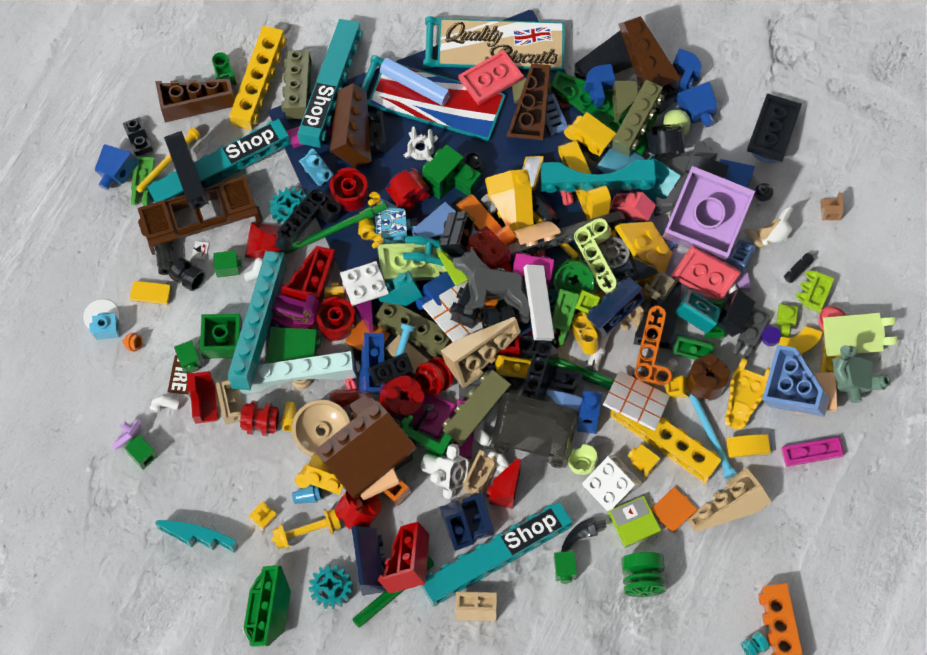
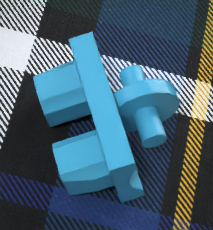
[299,148,333,186]

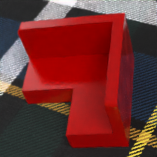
[187,371,218,424]

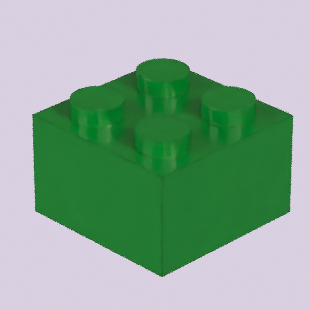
[422,144,464,200]
[200,314,243,359]

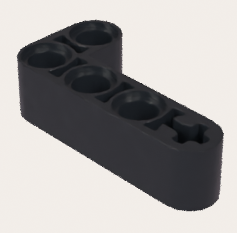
[275,189,341,250]
[519,336,558,416]

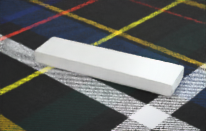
[524,265,554,341]

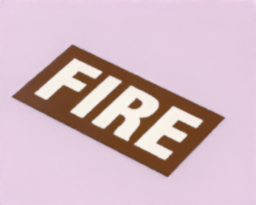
[167,355,189,395]

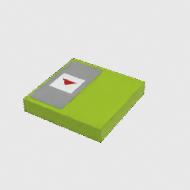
[607,496,661,548]

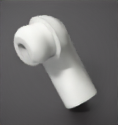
[243,258,263,282]
[474,421,493,446]
[485,449,510,473]

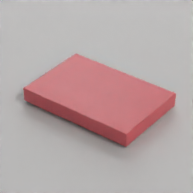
[458,50,524,105]
[671,245,741,300]

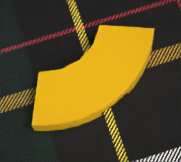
[778,326,823,355]

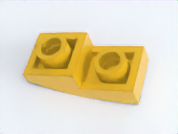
[726,434,771,458]

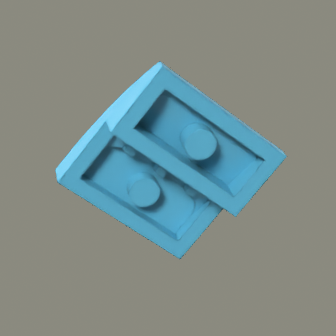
[596,145,646,174]

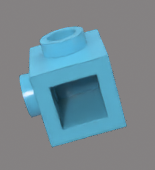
[89,312,120,340]

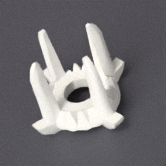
[403,126,438,162]

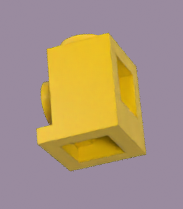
[628,444,660,479]

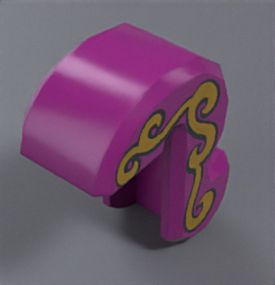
[272,293,319,324]

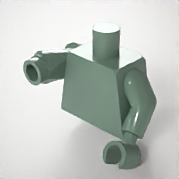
[832,345,891,403]

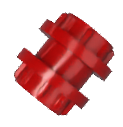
[414,357,455,396]
[240,400,279,437]

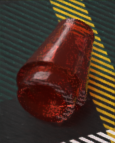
[329,389,359,407]

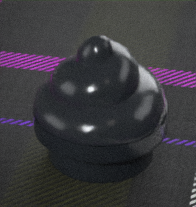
[754,183,773,202]

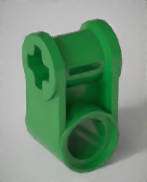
[212,52,237,85]

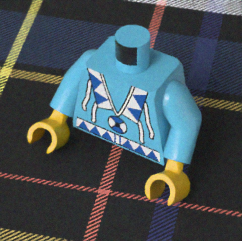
[368,192,418,249]

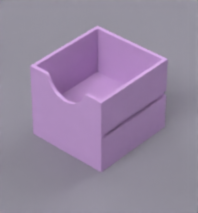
[662,166,755,261]

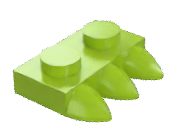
[795,271,834,313]

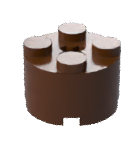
[687,354,731,401]

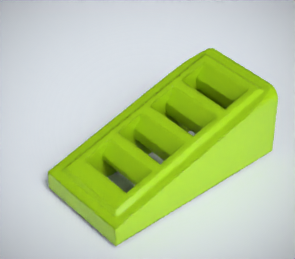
[436,247,468,286]

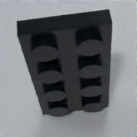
[747,93,802,162]

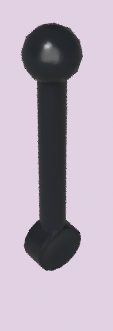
[414,403,434,432]

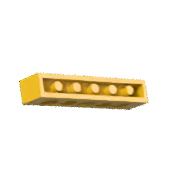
[229,25,287,130]
[610,409,722,484]

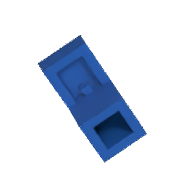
[672,48,701,92]
[584,64,615,107]

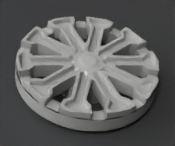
[594,237,630,270]

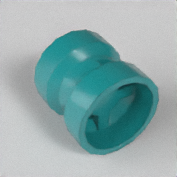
[740,632,770,655]

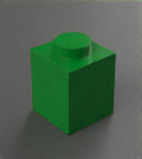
[455,164,481,195]
[213,250,242,278]
[174,340,202,373]
[124,435,158,470]
[553,551,577,584]

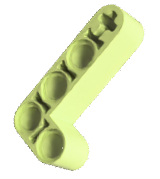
[574,218,618,295]

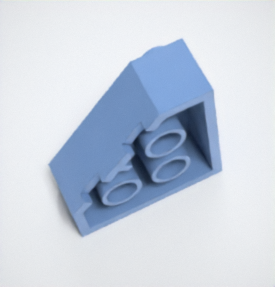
[762,345,829,417]

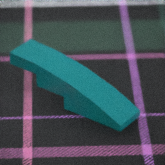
[155,520,238,553]

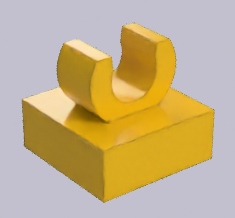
[325,282,345,300]
[248,501,277,530]

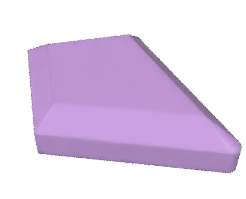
[111,420,141,450]

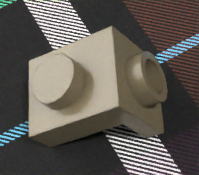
[644,270,677,301]

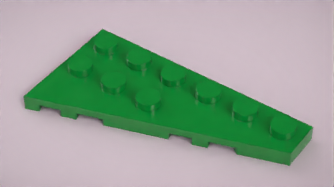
[551,71,658,156]

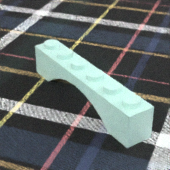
[239,351,356,394]

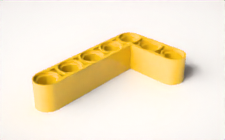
[558,140,611,220]
[569,277,652,355]

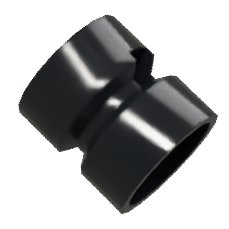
[169,257,205,291]
[481,306,515,329]

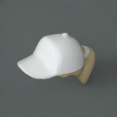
[743,207,794,248]

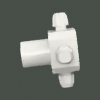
[421,444,471,499]

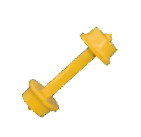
[271,509,341,549]

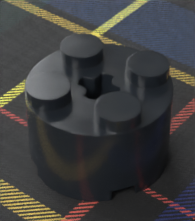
[646,124,686,157]

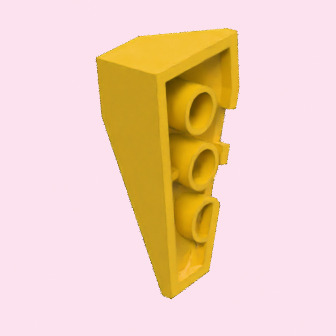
[485,169,534,242]

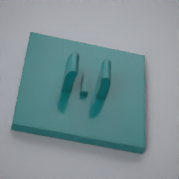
[636,155,681,202]

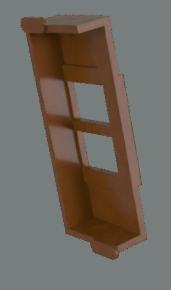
[137,176,263,255]

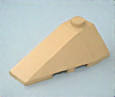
[441,317,520,388]
[687,468,772,532]

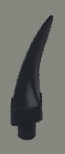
[561,517,607,552]

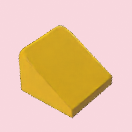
[665,375,690,398]

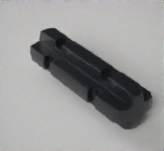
[784,253,814,283]

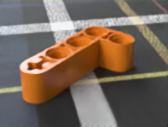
[455,194,516,257]
[634,306,672,386]

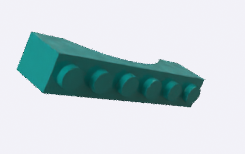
[541,159,656,193]

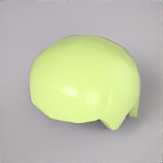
[663,109,691,136]
[568,444,598,475]

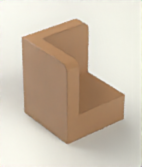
[820,193,844,220]

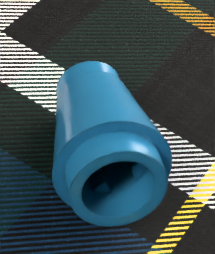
[292,485,323,504]

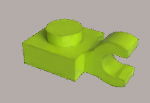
[776,304,798,338]

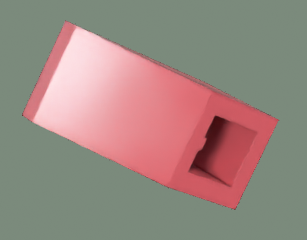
[610,192,656,221]

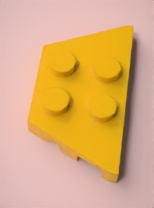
[614,222,672,281]

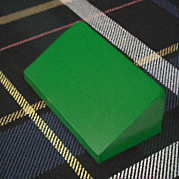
[672,334,715,360]

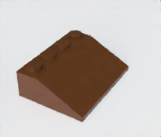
[314,401,417,499]

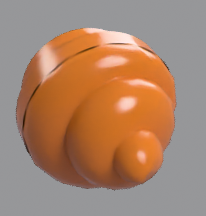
[122,332,143,352]

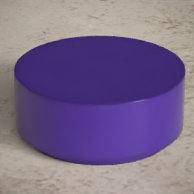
[761,326,781,346]

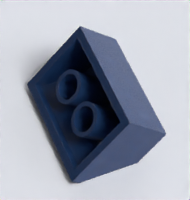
[586,277,647,337]
[351,526,386,596]

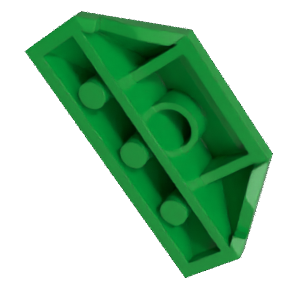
[243,565,291,647]

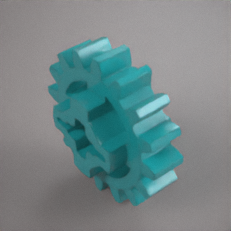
[269,187,307,226]
[308,564,353,609]

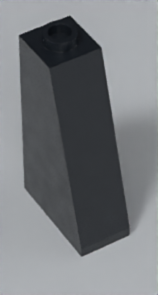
[574,31,633,81]
[164,131,209,210]
[633,277,682,350]

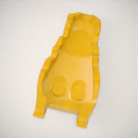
[724,358,771,430]

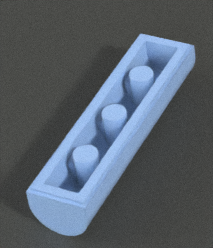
[380,58,450,106]

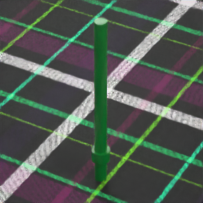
[284,202,388,255]

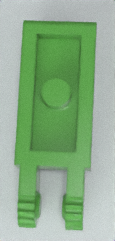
[131,156,155,206]
[551,289,579,346]

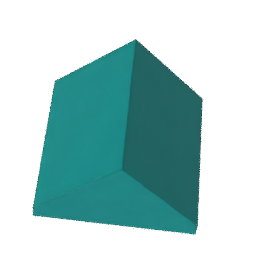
[674,289,721,334]

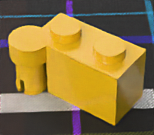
[564,112,616,157]
[295,454,343,495]

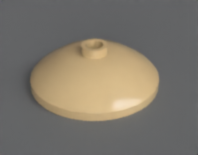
[292,400,350,457]

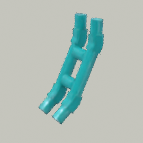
[403,235,470,266]

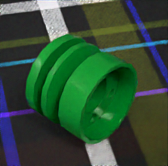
[554,258,595,296]
[621,552,667,597]

